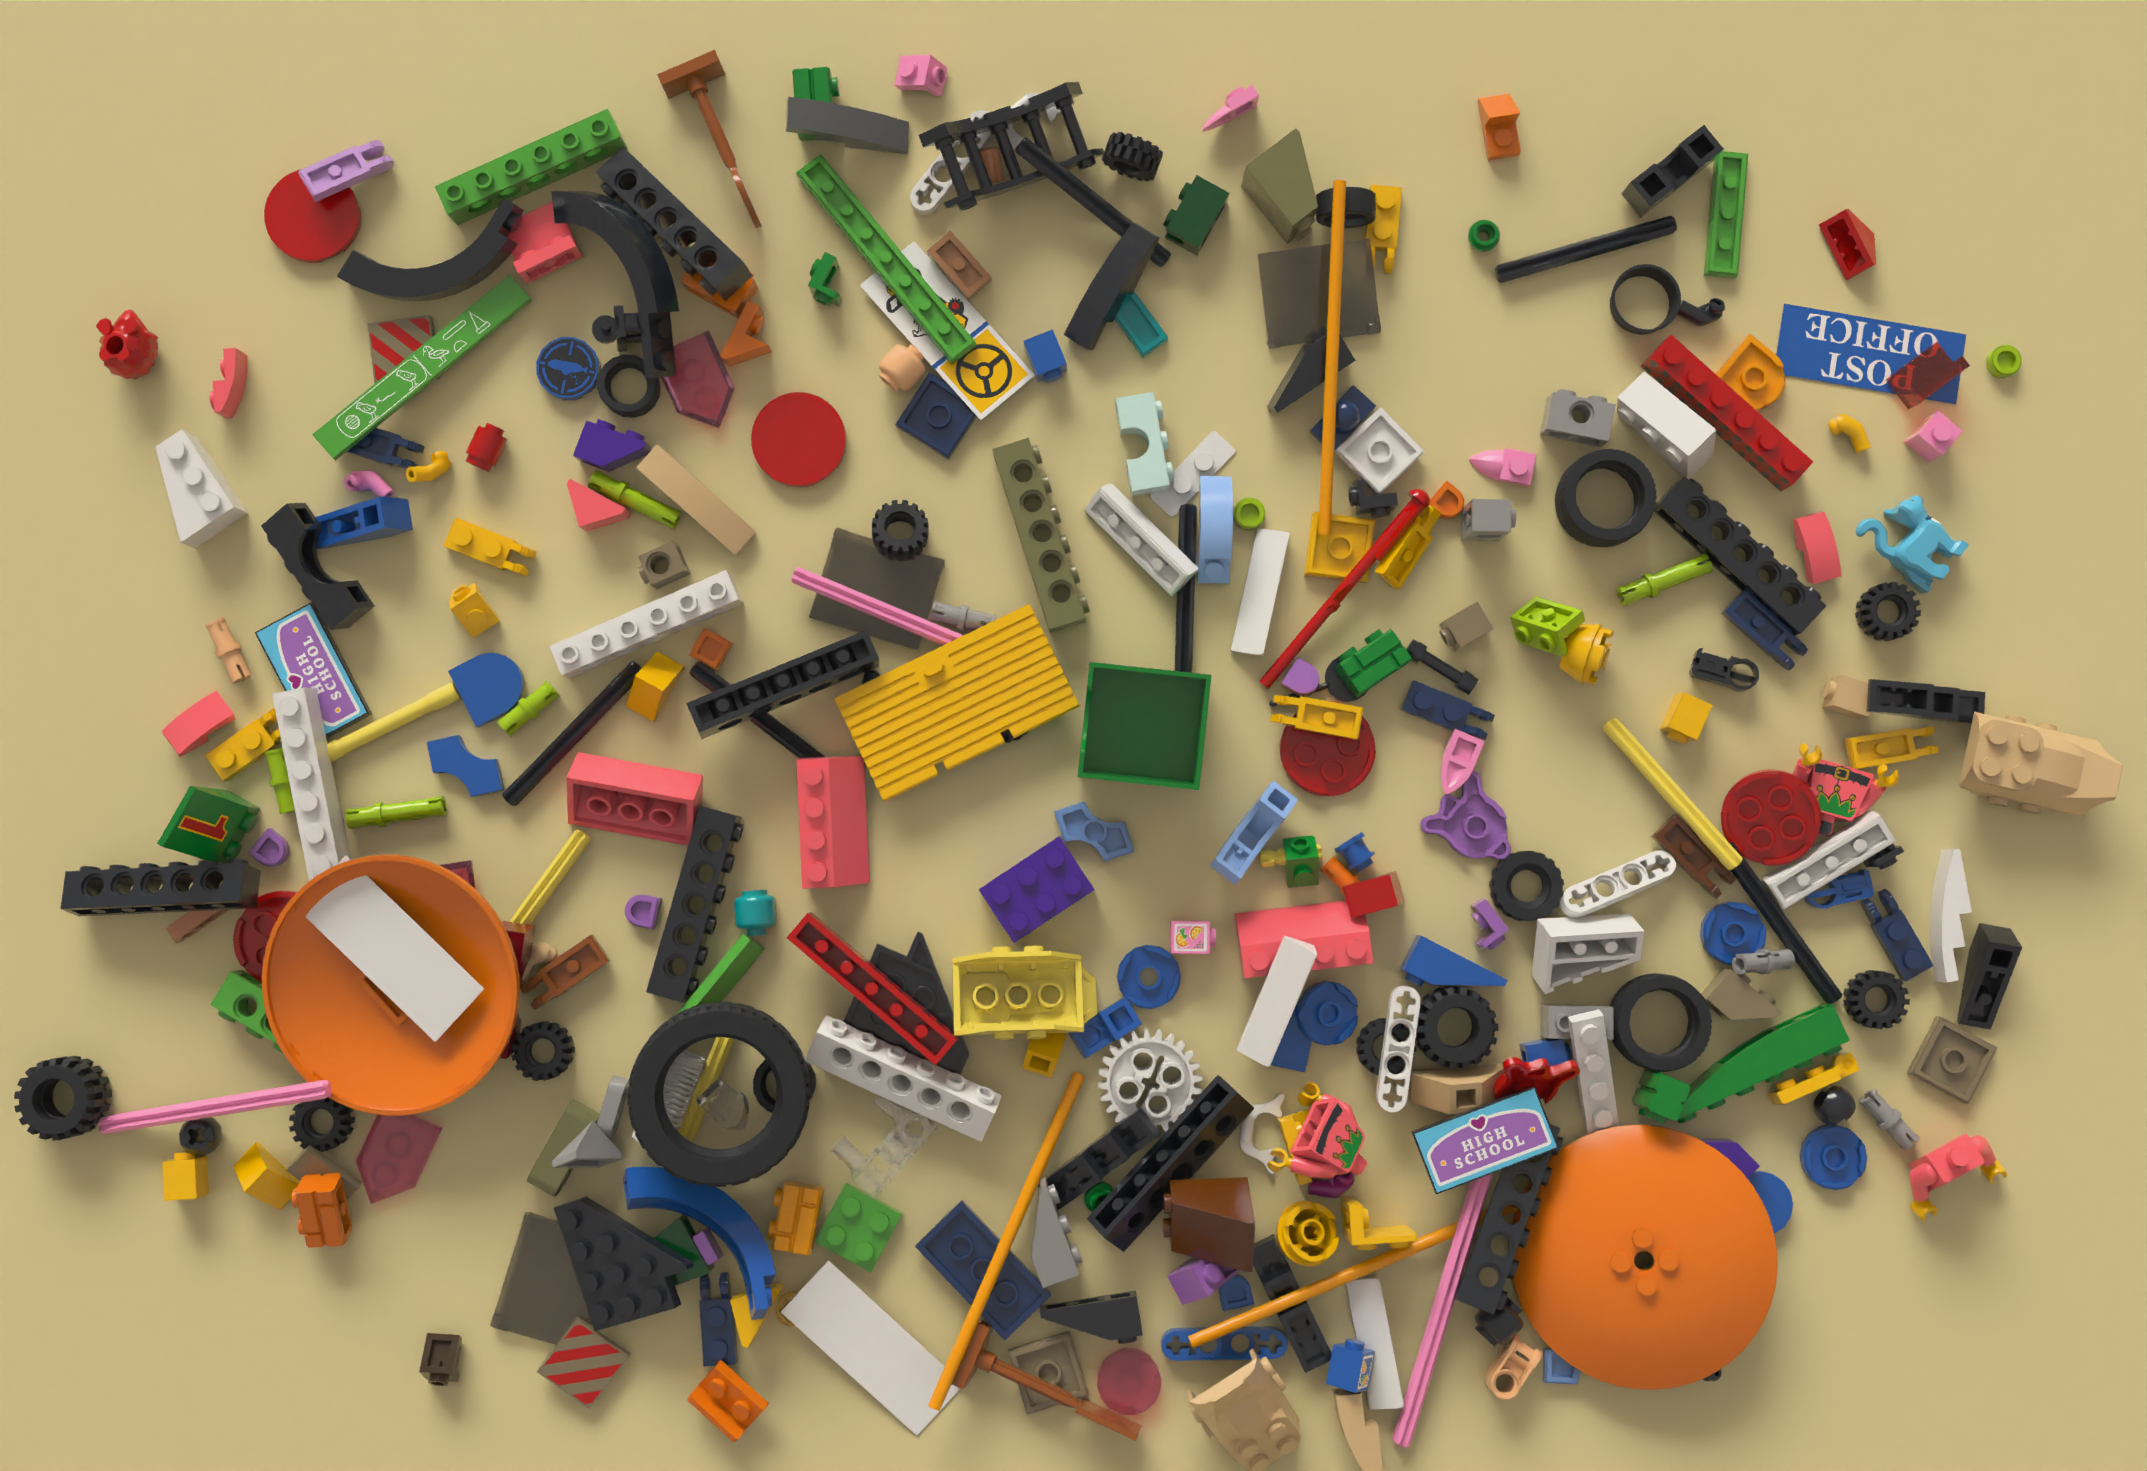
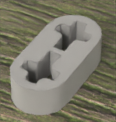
[597,1075,629,1139]

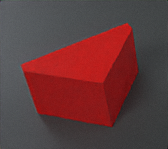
[1342,871,1405,918]

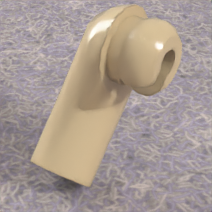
[522,942,557,981]

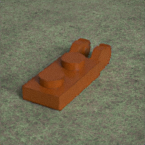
[520,935,611,1010]

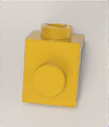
[449,583,499,638]

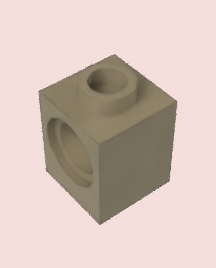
[637,541,691,589]
[1439,601,1493,651]

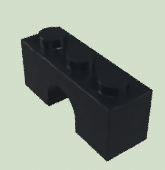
[1621,125,1724,218]

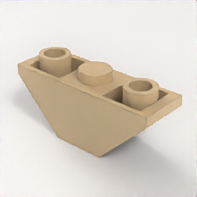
[1409,1064,1504,1115]

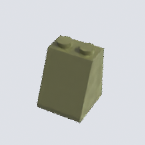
[1241,128,1318,244]

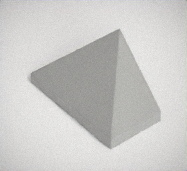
[552,1121,622,1168]

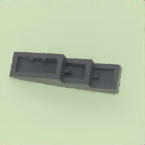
[786,97,909,154]

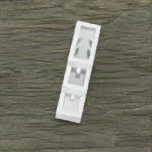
[1930,849,1972,983]

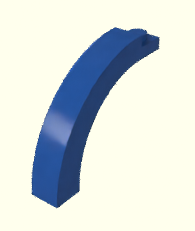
[623,1167,776,1320]

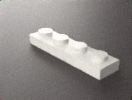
[1568,1009,1619,1134]

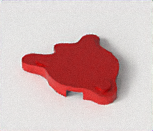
[1493,1057,1580,1104]

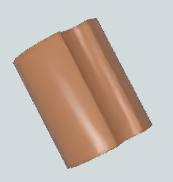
[979,147,1005,184]

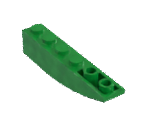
[1667,1003,1850,1123]

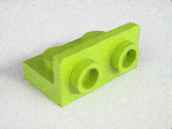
[1510,596,1586,657]

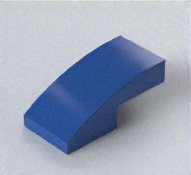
[1069,997,1142,1059]

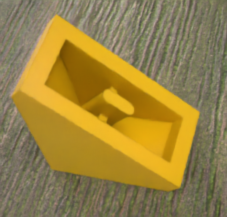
[626,651,685,722]
[233,1142,300,1210]
[730,1282,784,1349]

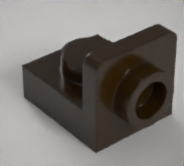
[419,1333,462,1386]

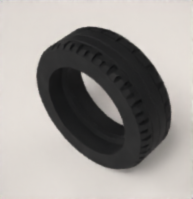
[627,1002,810,1187]

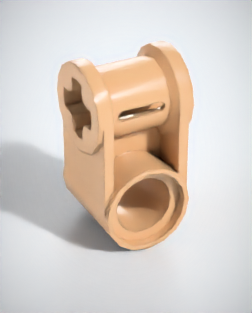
[1485,1335,1542,1399]

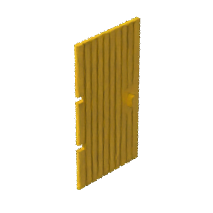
[834,603,1080,802]

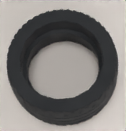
[1555,449,1657,547]
[1610,973,1712,1072]

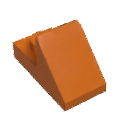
[1478,94,1521,161]
[720,300,772,366]

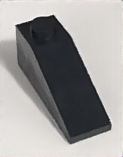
[1267,326,1356,413]
[1957,923,2022,1030]
[1040,1290,1143,1344]

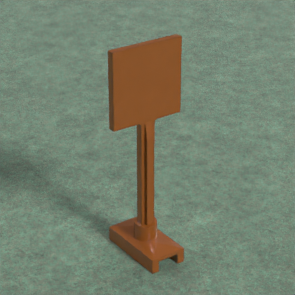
[952,1320,1142,1441]

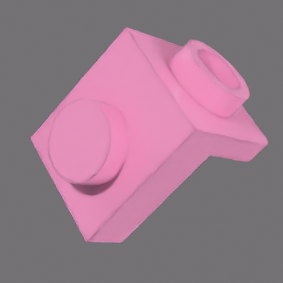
[894,55,947,97]

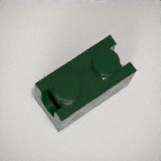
[1163,175,1230,256]

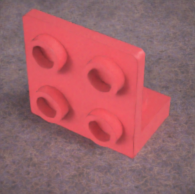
[508,202,584,284]

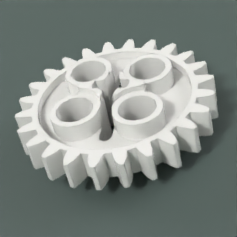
[1098,1028,1202,1132]

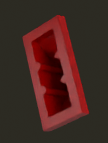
[1819,209,1876,280]

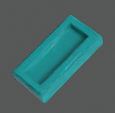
[1114,291,1168,358]

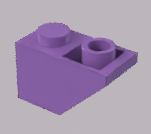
[1167,1257,1240,1305]

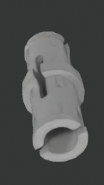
[930,600,996,630]
[1732,949,1795,975]
[1859,1089,1920,1151]

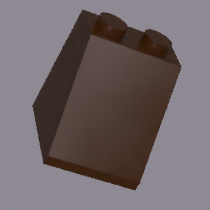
[1163,1177,1255,1272]

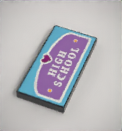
[255,602,372,739]
[1411,1085,1559,1195]

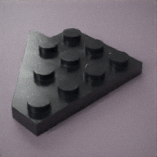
[843,931,970,1075]
[554,1196,694,1331]

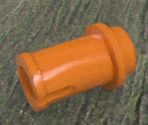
[1320,856,1360,893]

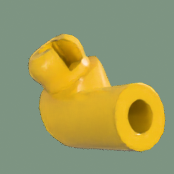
[1828,414,1871,453]
[406,451,451,482]

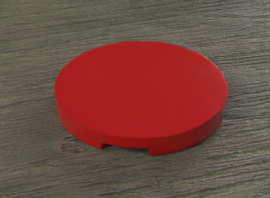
[264,169,361,263]
[751,392,847,487]
[1280,701,1376,797]
[1721,769,1822,866]
[233,891,297,983]

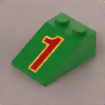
[157,786,260,864]

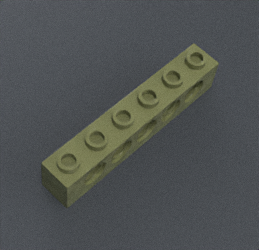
[992,438,1090,633]

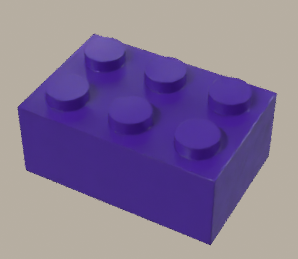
[978,836,1095,943]

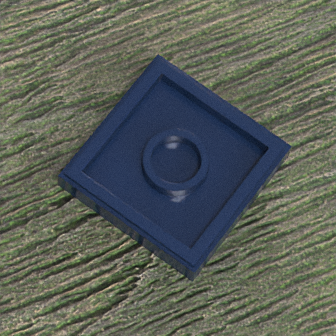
[895,372,977,460]

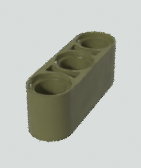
[527,1099,600,1197]

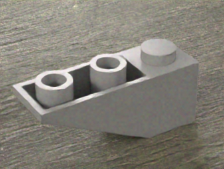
[1031,1177,1083,1288]

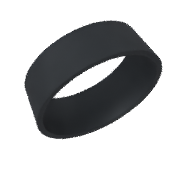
[1610,264,1681,335]

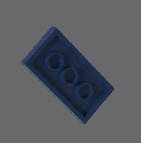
[915,1200,1051,1341]

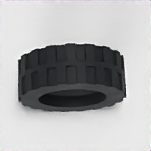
[1489,851,1564,921]

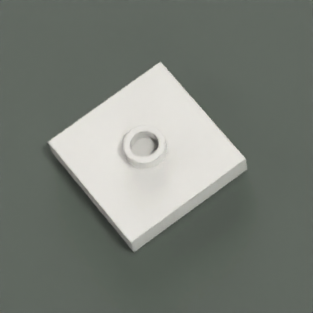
[1335,407,1425,495]

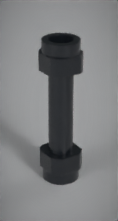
[1406,639,1479,695]

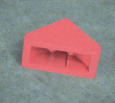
[567,479,632,532]

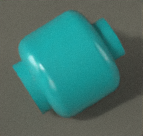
[734,890,777,936]

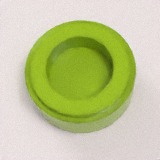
[1986,345,2022,378]
[1233,497,1265,530]

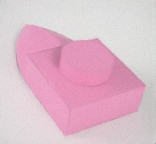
[1202,85,1259,132]
[1469,448,1537,487]
[1441,729,1485,794]

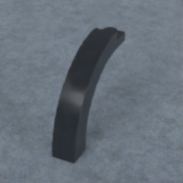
[337,198,524,301]

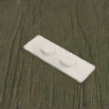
[1150,431,1235,517]

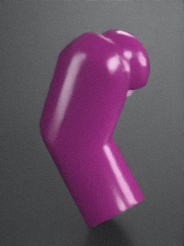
[1308,1172,1354,1198]

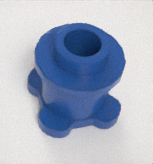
[1334,832,1375,873]

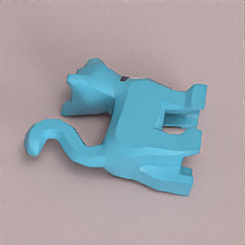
[1856,495,1969,594]

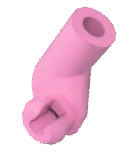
[344,470,394,497]

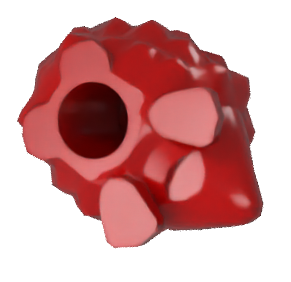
[96,309,158,380]

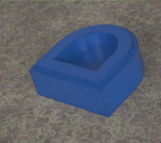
[1218,1274,1254,1311]

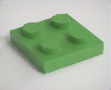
[814,1183,902,1272]

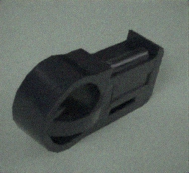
[1689,648,1759,692]

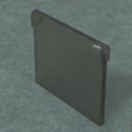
[1257,238,1381,349]
[809,528,945,650]
[490,1212,592,1345]

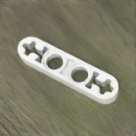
[910,110,994,215]
[1560,850,1676,918]
[1376,986,1420,1112]

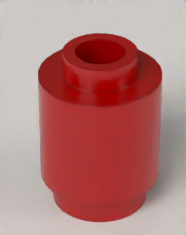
[466,423,508,472]

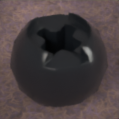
[1813,1085,1856,1126]
[179,1117,222,1156]

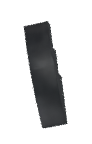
[1063,222,1160,350]
[1867,679,1985,724]
[1038,1107,1161,1210]
[1253,1234,1332,1373]

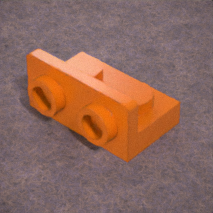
[687,1360,769,1442]

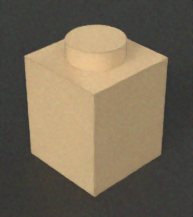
[1822,675,1871,720]

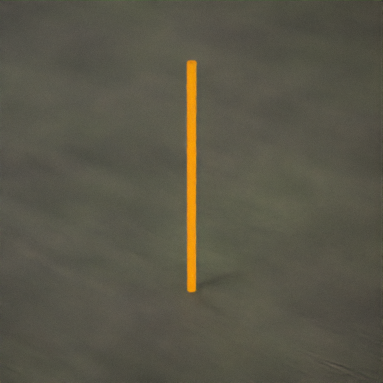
[1318,180,1346,535]
[928,1071,1085,1411]
[1188,1206,1517,1349]

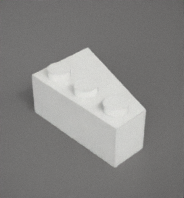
[1617,372,1716,479]
[155,429,248,549]
[1532,913,1644,994]

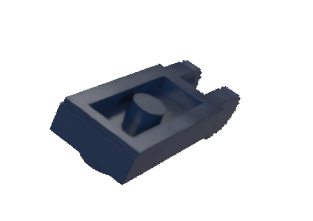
[347,428,425,469]
[1721,589,1808,671]
[1401,680,1495,740]
[1861,889,1934,981]
[699,1272,738,1367]

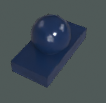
[1310,385,1376,451]

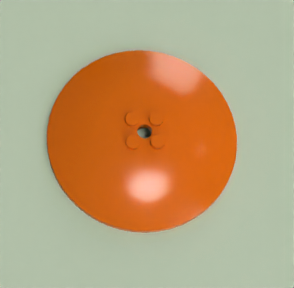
[262,855,520,1116]
[1512,1124,1778,1390]

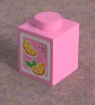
[1905,411,1963,462]
[1170,921,1216,954]

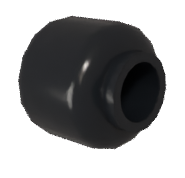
[1475,1297,1524,1347]

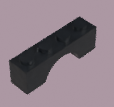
[261,503,375,630]

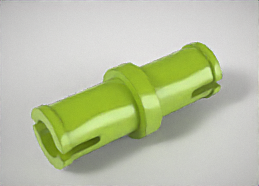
[497,680,560,737]
[264,748,295,814]

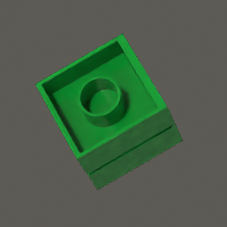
[1077,662,1212,790]

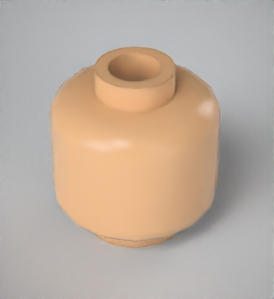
[879,345,925,392]

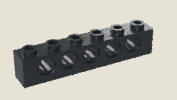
[596,146,753,302]
[1654,476,1826,636]
[686,630,879,739]
[646,806,744,1003]
[60,859,261,917]
[1087,1075,1254,1252]
[1455,1124,1563,1315]

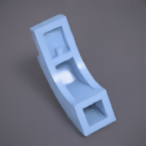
[1197,476,1233,584]
[1209,781,1298,885]

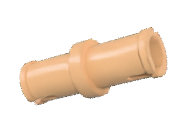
[205,618,252,684]

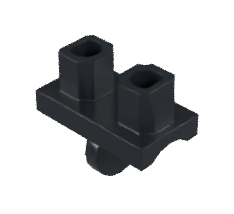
[592,305,641,352]

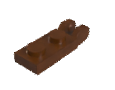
[1651,814,1736,899]

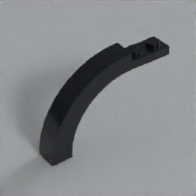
[551,191,679,379]

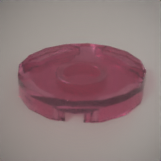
[1097,1347,1161,1415]

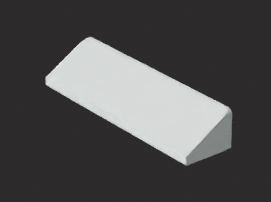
[1084,483,1198,597]
[1231,528,1290,658]
[1762,811,1896,909]
[1237,935,1317,1067]
[1346,1274,1404,1410]

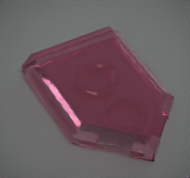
[662,330,735,428]
[356,1114,442,1204]

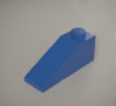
[315,496,413,549]
[1399,935,1508,987]

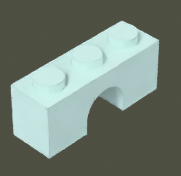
[1115,392,1174,497]

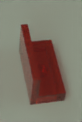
[1886,342,1970,410]

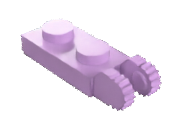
[298,140,394,202]

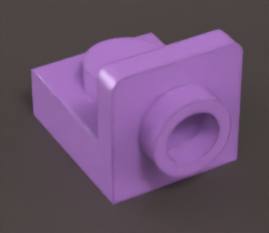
[1471,898,1509,950]

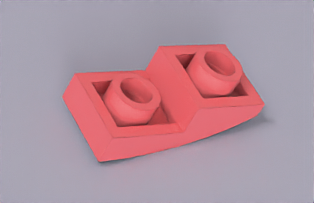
[210,348,247,419]
[1793,511,1842,584]
[162,690,236,757]

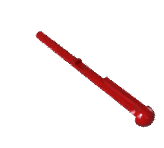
[1259,489,1430,689]

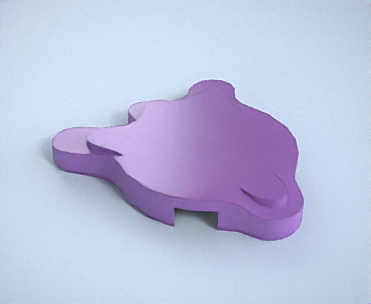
[1420,771,1511,860]

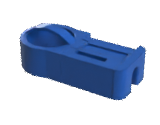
[1804,869,1874,909]

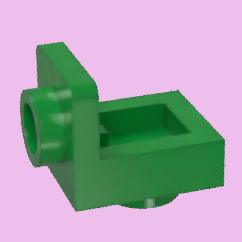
[808,252,842,306]
[1283,835,1319,888]

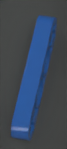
[1161,1326,1288,1361]

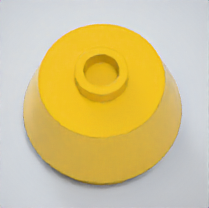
[1560,624,1614,686]
[1275,1201,1339,1267]

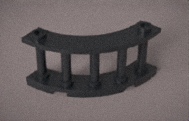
[918,82,1104,211]

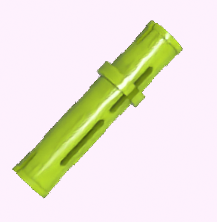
[588,470,682,530]
[1616,553,1713,606]
[345,796,447,829]

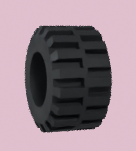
[1416,986,1499,1069]
[14,1056,112,1141]

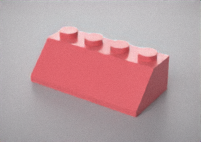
[566,752,703,846]
[796,755,870,889]
[1234,901,1373,978]

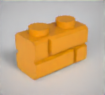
[767,1180,824,1255]

